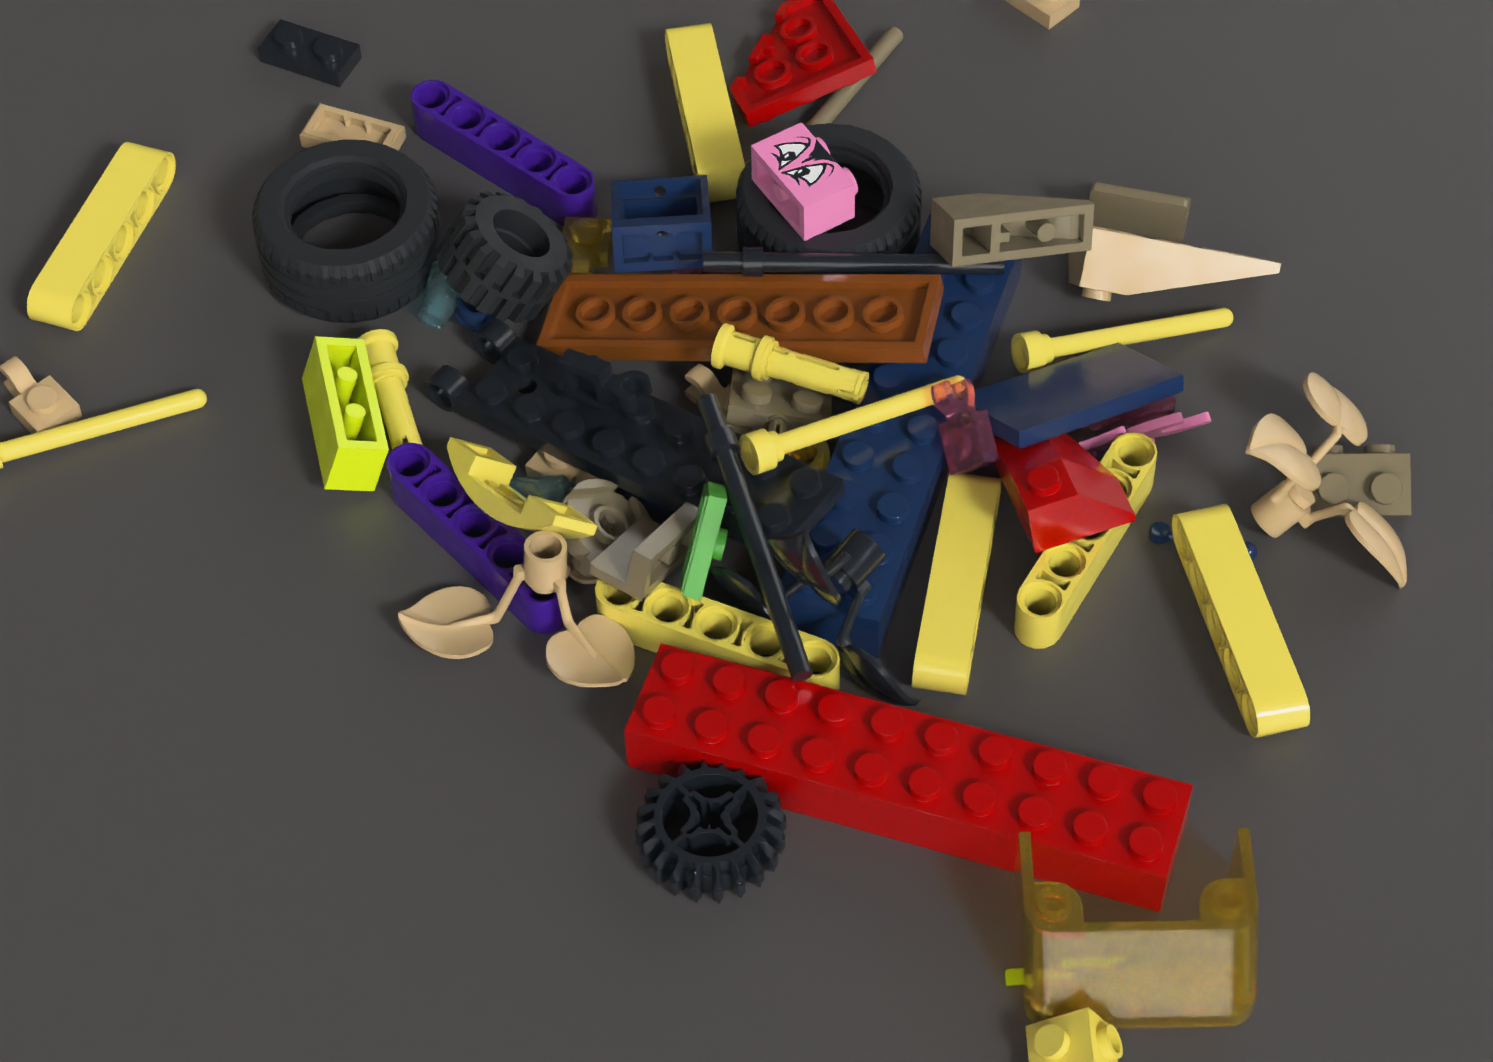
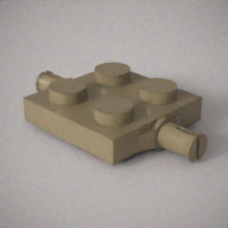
[725,368,832,441]

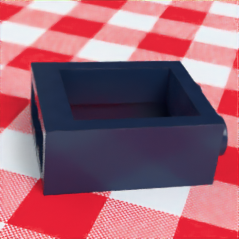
[611,175,713,273]

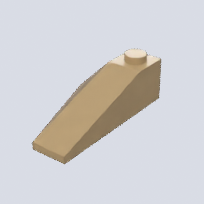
[1068,226,1281,301]

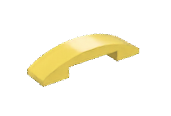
[447,437,598,539]

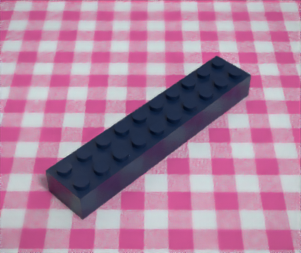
[781,214,1022,658]

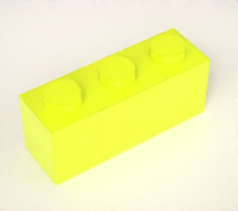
[302,336,389,491]

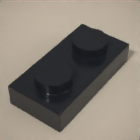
[257,19,362,88]

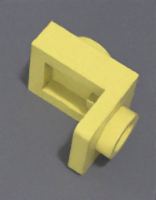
[1025,1007,1123,1062]

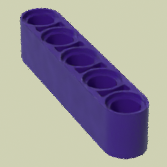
[410,80,597,229]
[386,443,567,634]

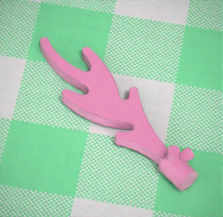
[1079,412,1212,457]

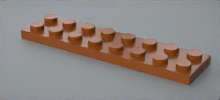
[536,274,944,363]

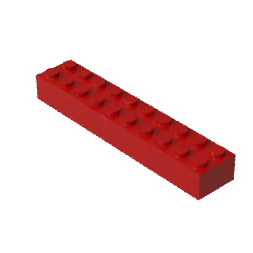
[624,643,1193,912]

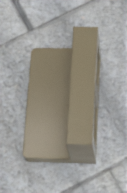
[1089,182,1191,243]
[589,502,698,601]

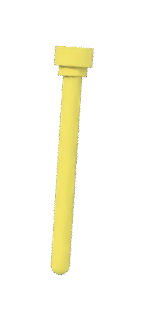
[1011,308,1234,373]
[739,375,968,475]
[0,389,207,469]

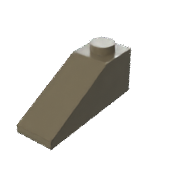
[930,193,1095,267]

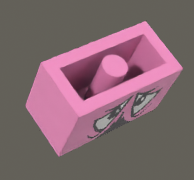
[751,122,858,241]

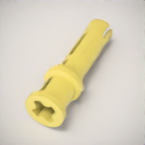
[711,323,869,404]
[357,329,423,450]

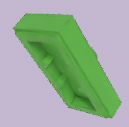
[680,481,728,601]

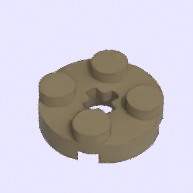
[561,479,652,577]

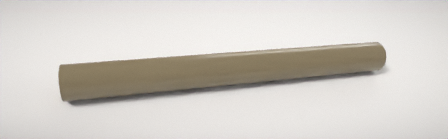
[805,26,903,126]

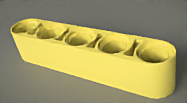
[665,23,745,203]
[27,142,176,332]
[1014,432,1158,649]
[912,472,1002,695]
[1172,504,1310,738]
[595,579,840,690]

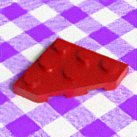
[729,0,877,128]

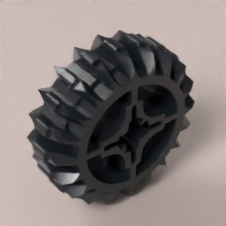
[635,759,786,904]

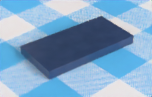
[956,342,1184,449]

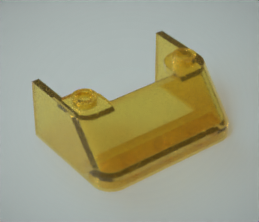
[1014,828,1259,1028]

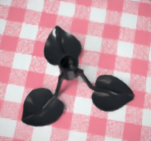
[709,529,922,706]

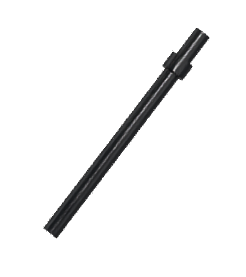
[703,247,1005,277]
[696,394,813,682]

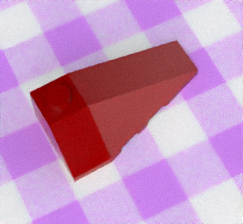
[977,425,1136,553]

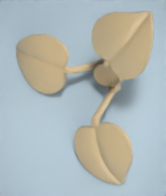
[1245,372,1407,590]
[398,526,635,687]

